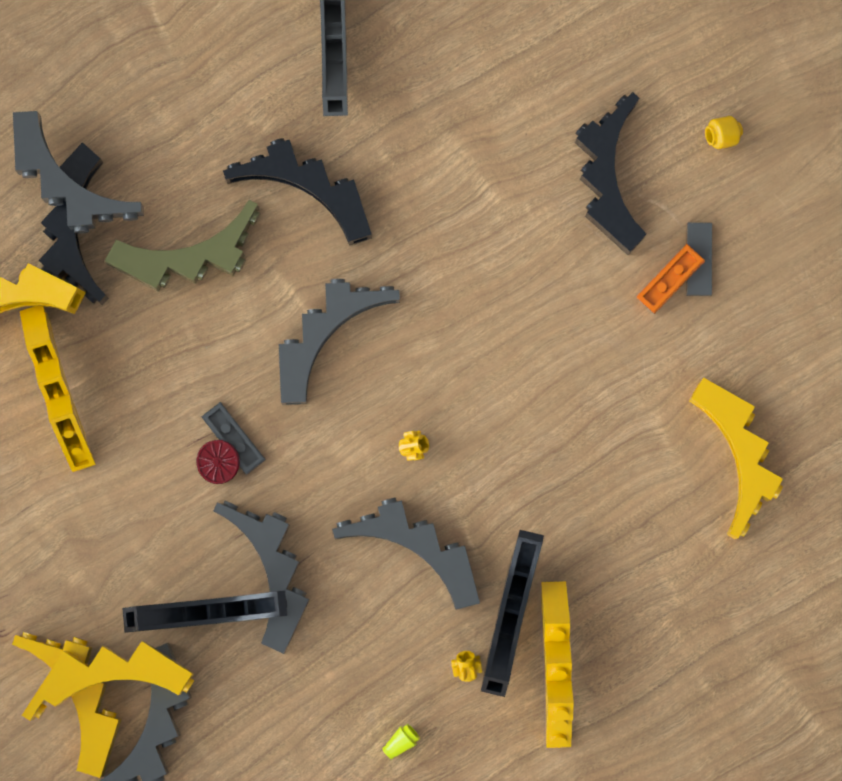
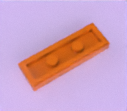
[637,244,705,314]

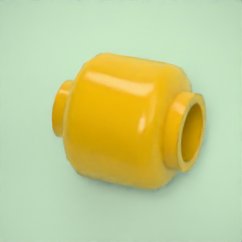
[705,116,743,150]

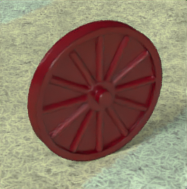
[196,440,240,484]

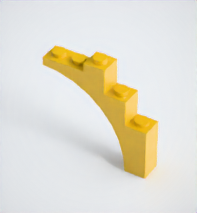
[0,263,86,314]
[689,377,783,539]
[541,581,574,748]
[12,632,122,778]

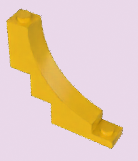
[20,306,96,472]
[21,641,195,721]

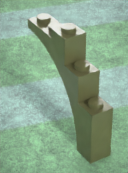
[105,200,260,292]

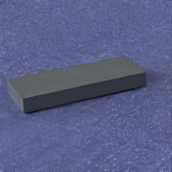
[687,222,712,296]
[201,402,266,475]

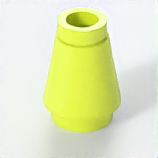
[382,724,420,759]

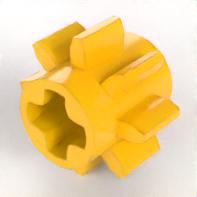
[399,430,429,461]
[451,651,483,682]

